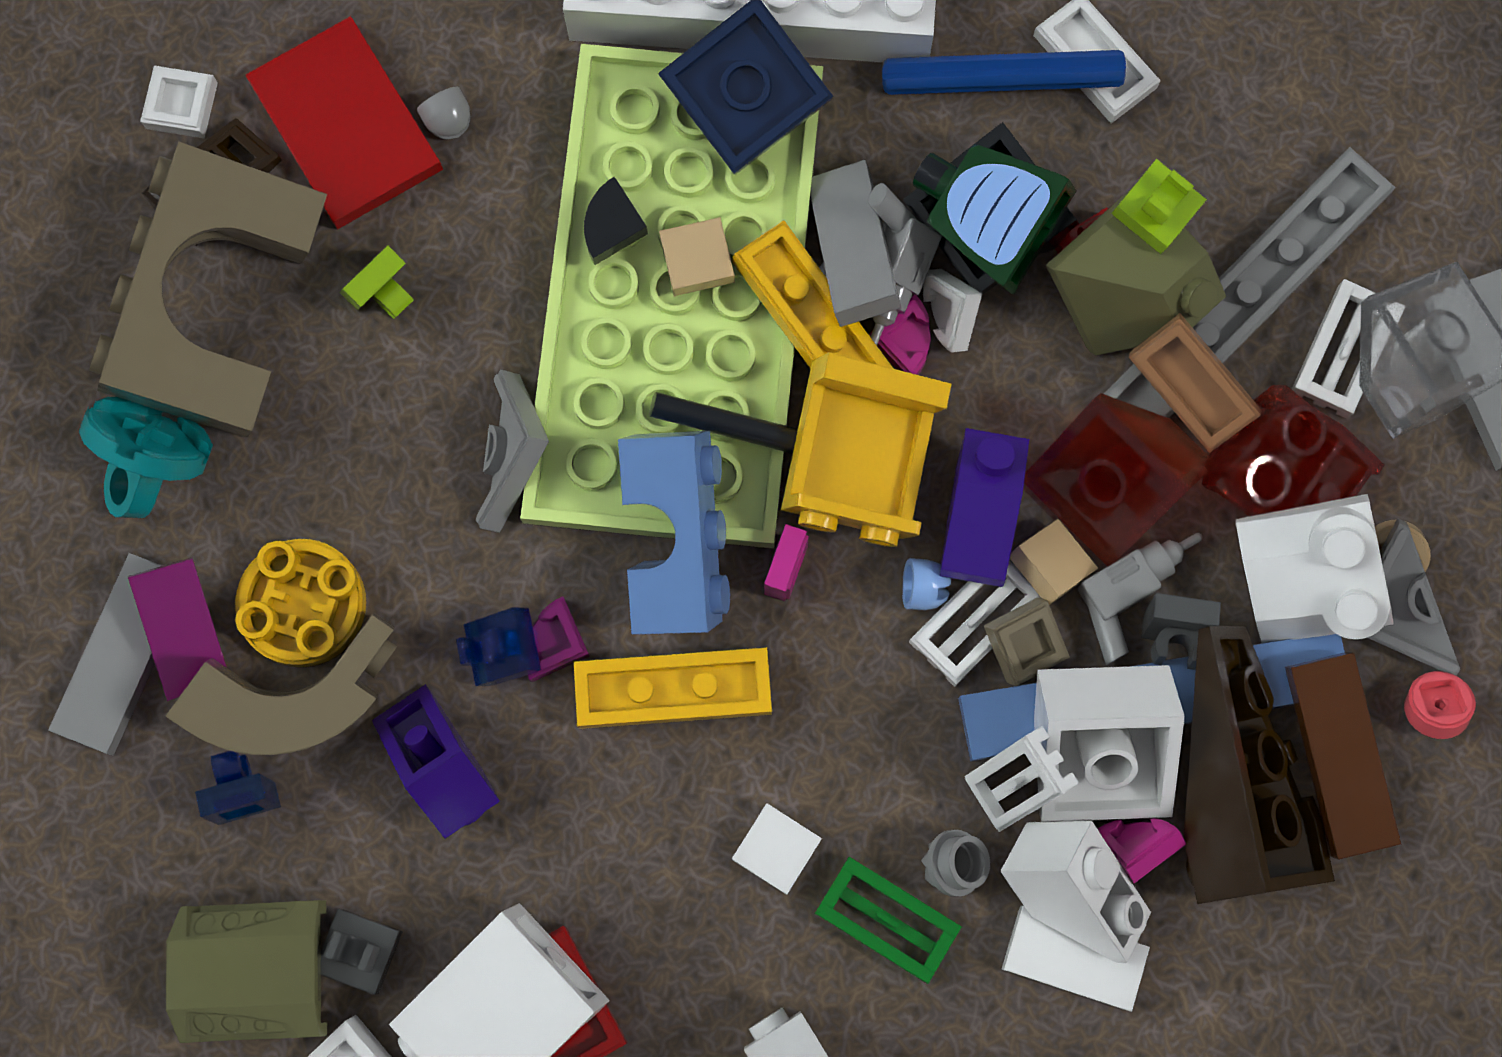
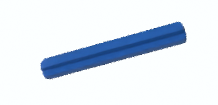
[882,50,1126,95]

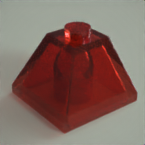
[1024,393,1216,567]

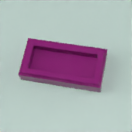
[128,557,227,701]

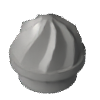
[921,830,990,897]

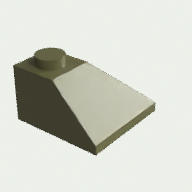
[1046,188,1226,355]

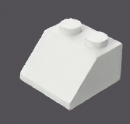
[1034,665,1185,822]

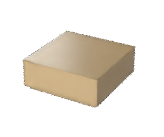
[659,217,735,296]
[1010,519,1098,605]

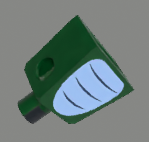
[913,144,1077,294]

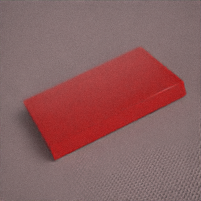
[245,16,443,230]

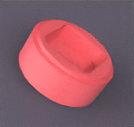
[1404,671,1476,739]

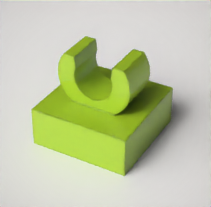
[1111,159,1207,254]
[340,246,414,319]

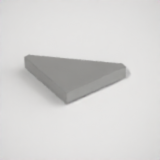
[476,369,549,533]
[1367,518,1460,676]

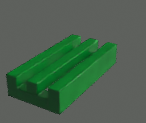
[814,857,962,984]

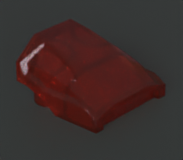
[1202,385,1385,517]

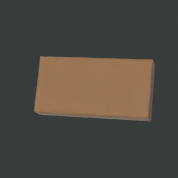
[1129,313,1261,453]

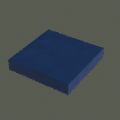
[658,0,834,175]

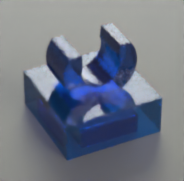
[456,607,541,686]
[195,751,281,825]

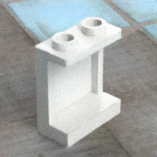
[389,903,610,1057]

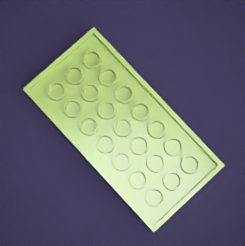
[520,44,823,548]

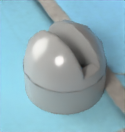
[417,87,471,139]

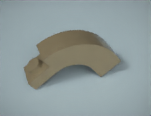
[166,612,397,755]

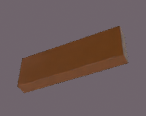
[1285,652,1401,860]

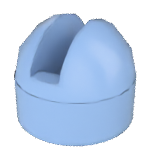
[902,558,951,610]

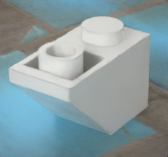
[1001,821,1151,963]

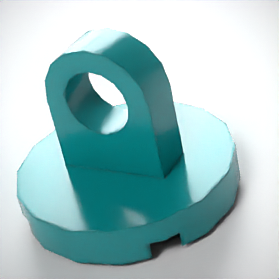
[79,397,213,518]

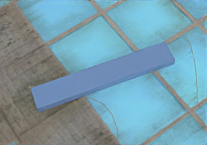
[958,634,1345,762]

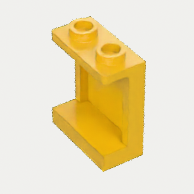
[781,352,952,547]

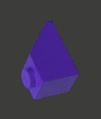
[939,428,1030,587]
[372,684,500,839]

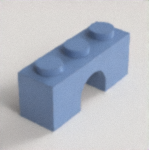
[618,431,730,634]

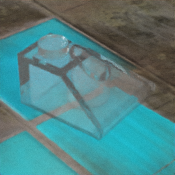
[1359,262,1502,439]

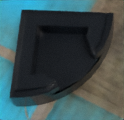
[584,176,648,265]

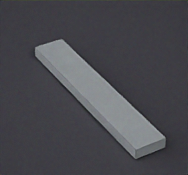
[1096,147,1396,446]

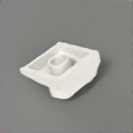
[1236,494,1394,643]

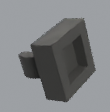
[1141,593,1221,670]
[321,909,403,995]

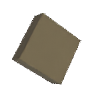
[984,597,1070,686]

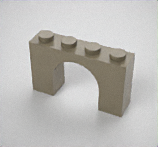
[89,141,327,438]

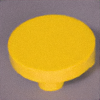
[235,539,366,667]

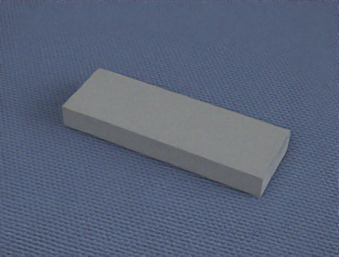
[810,160,902,327]
[48,553,161,756]

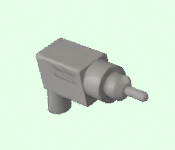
[868,183,942,345]
[1077,533,1203,665]

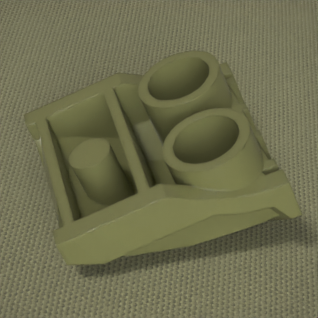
[166,900,327,1043]

